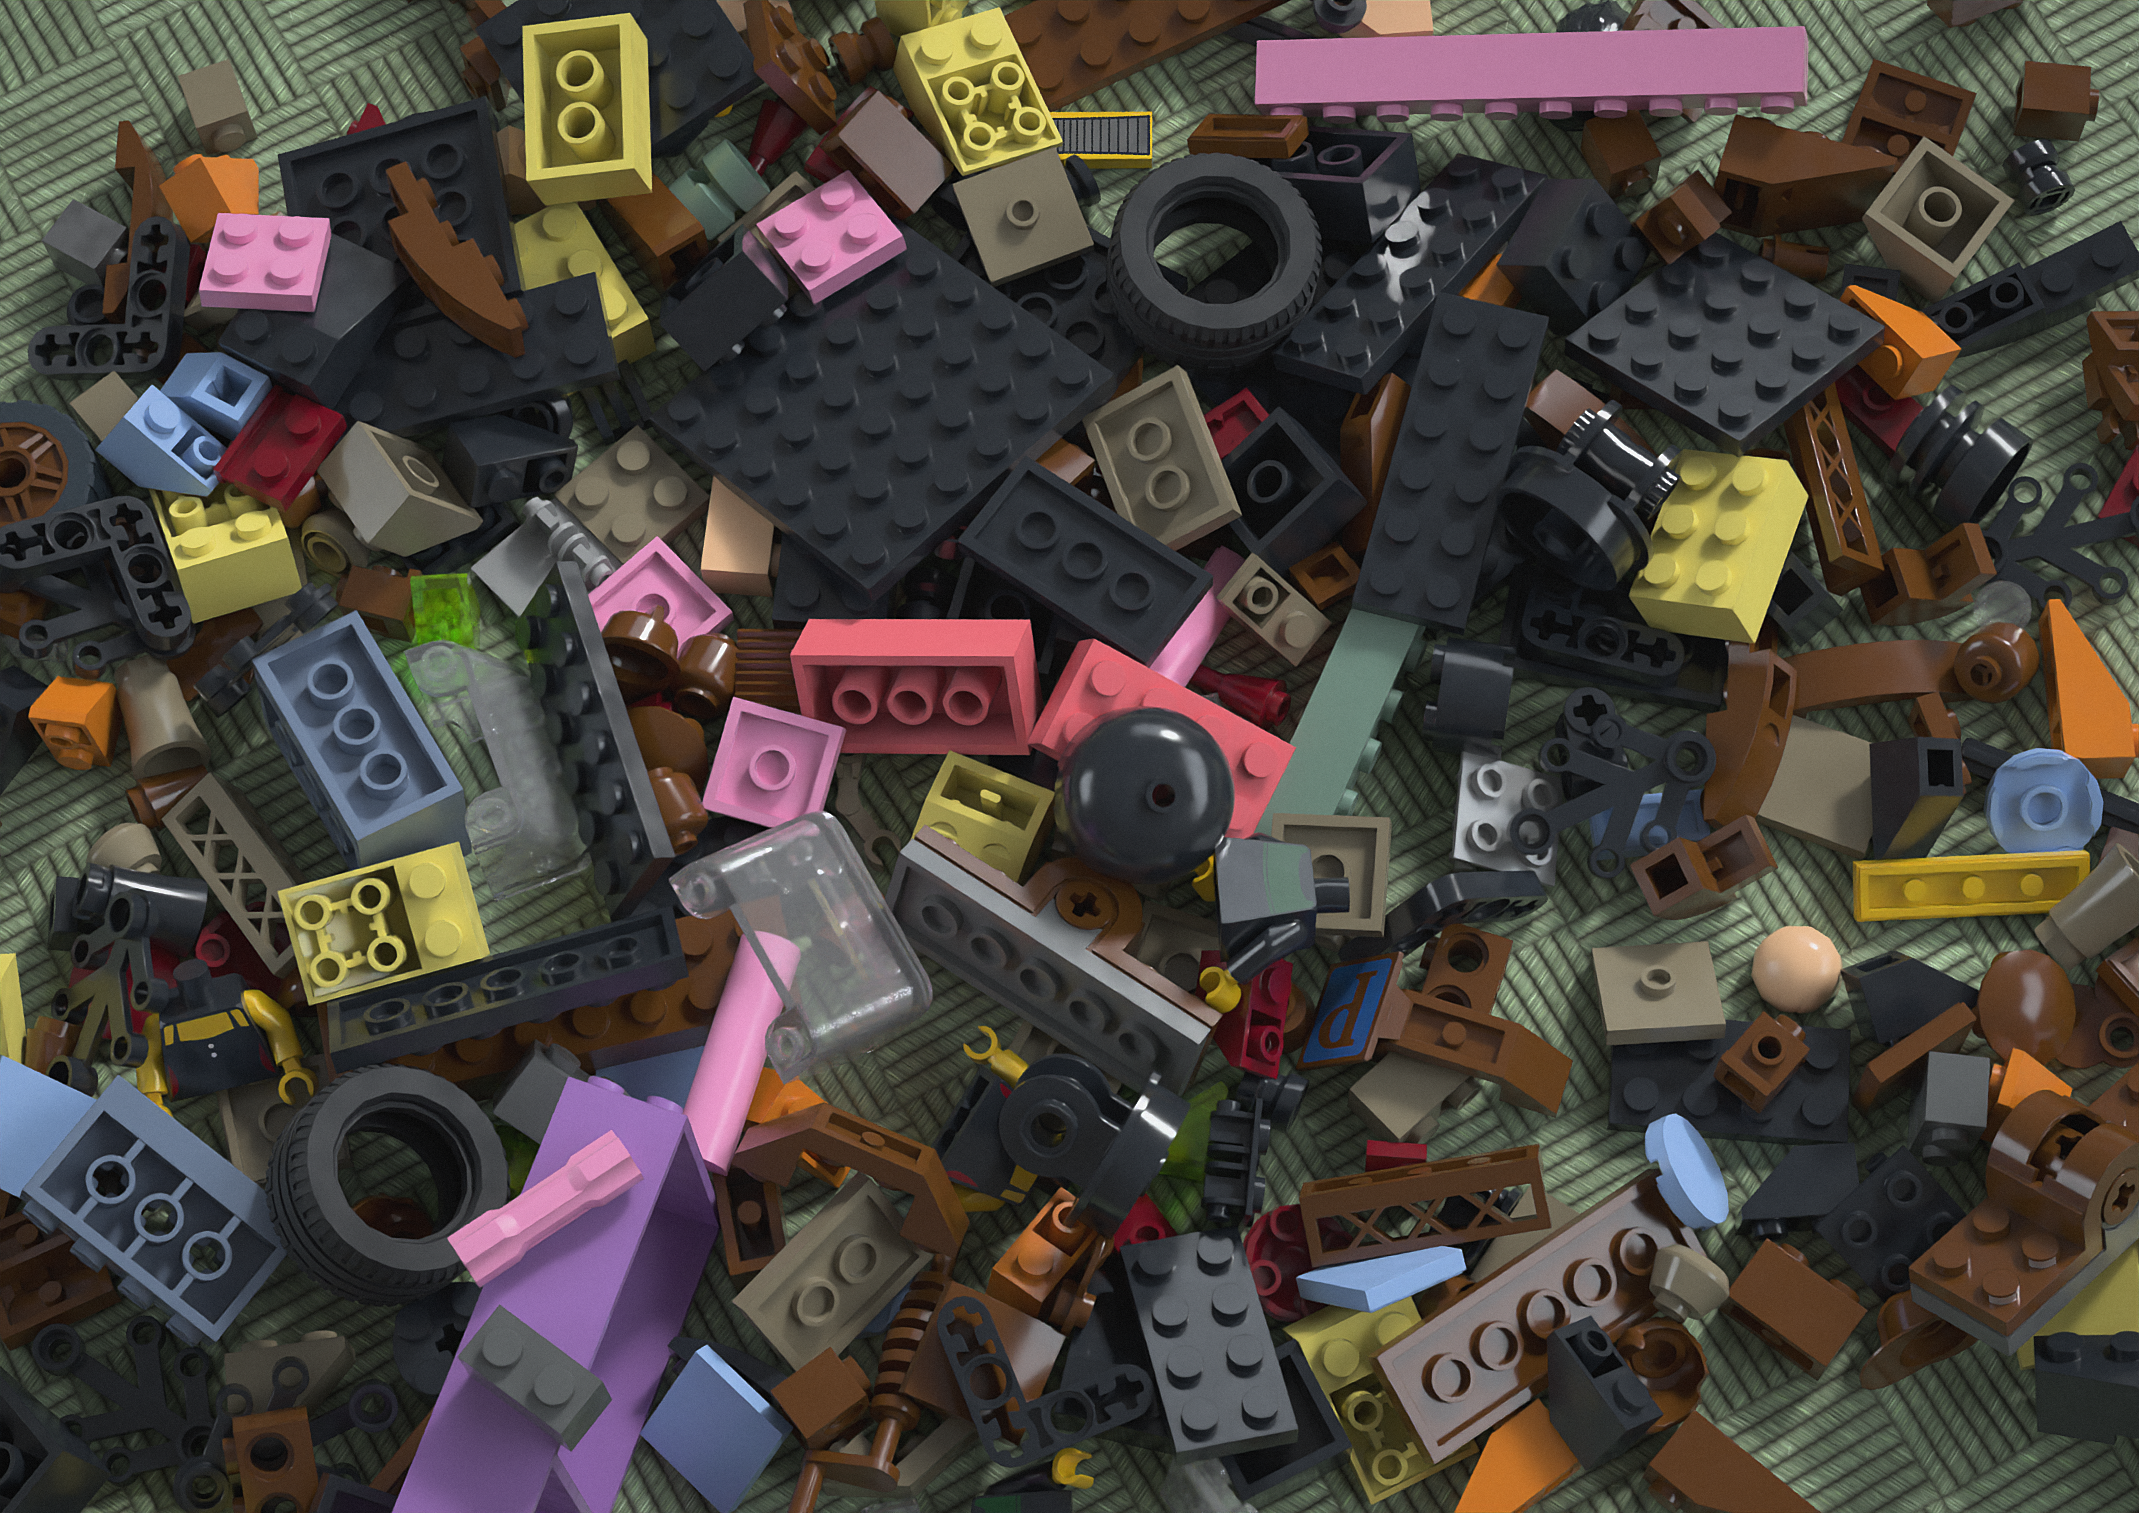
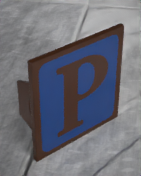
[1295,951,1412,1072]

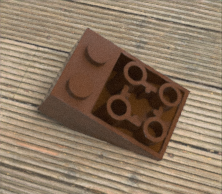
[1714,114,1897,238]

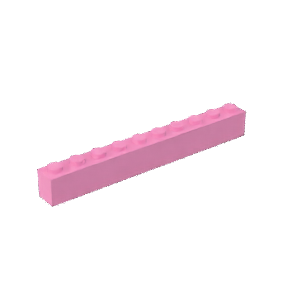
[1255,26,1808,124]

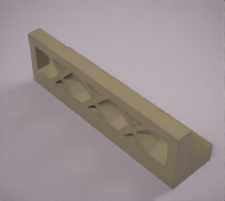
[161,772,310,979]

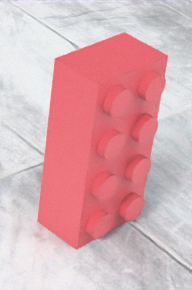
[790,619,1044,755]
[1027,639,1296,839]

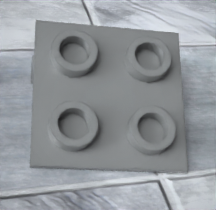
[471,497,622,618]
[1449,752,1563,887]

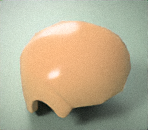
[1751,926,1843,1014]

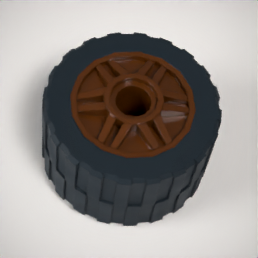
[0,400,114,580]

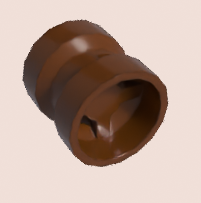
[828,16,897,87]

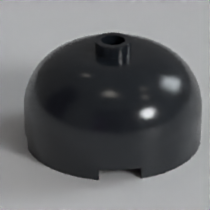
[1053,706,1235,885]

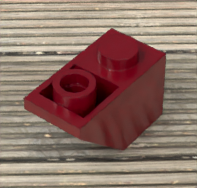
[1195,950,1293,1079]

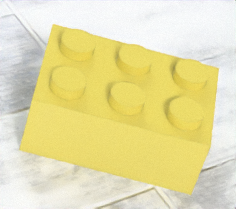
[522,13,652,205]
[514,202,656,396]
[1629,449,1808,644]

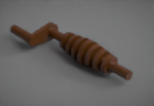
[787,1238,964,1513]

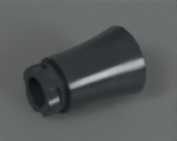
[72,862,208,957]

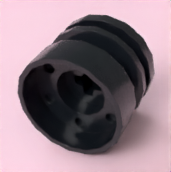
[1884,385,2034,529]

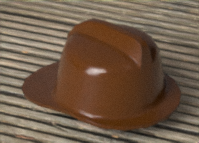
[601,604,682,705]
[1859,1288,1979,1390]

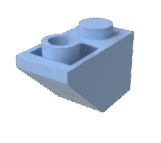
[160,352,273,441]
[95,385,227,497]

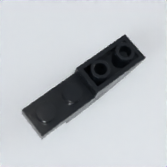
[1920,221,2139,359]

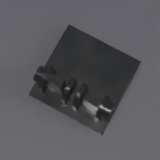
[1201,1098,1271,1235]
[1814,1145,1967,1304]

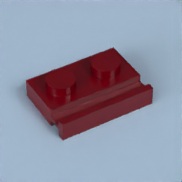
[213,384,347,513]

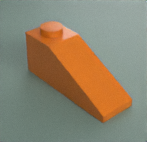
[2038,599,2139,779]
[1454,1398,1581,1513]

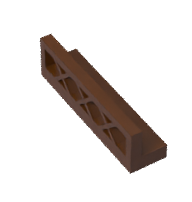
[1783,382,1885,597]
[1299,1144,1552,1267]

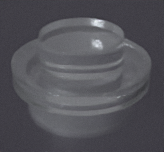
[1974,581,2032,629]

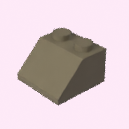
[1862,136,2014,304]
[317,421,483,557]

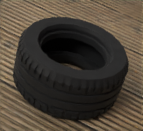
[1106,153,1322,374]
[265,1063,510,1307]

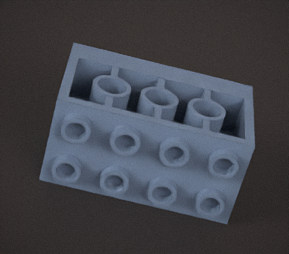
[251,610,472,871]
[20,1075,288,1348]

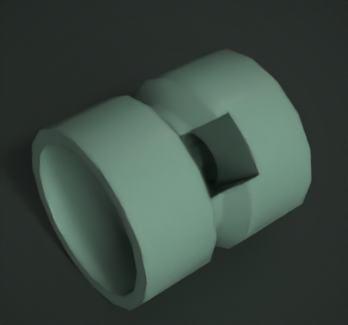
[667,138,770,241]

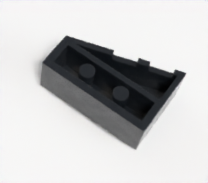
[2033,1331,2139,1445]

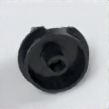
[1496,400,1683,591]
[999,1054,1191,1240]

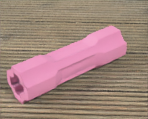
[447,1130,644,1288]

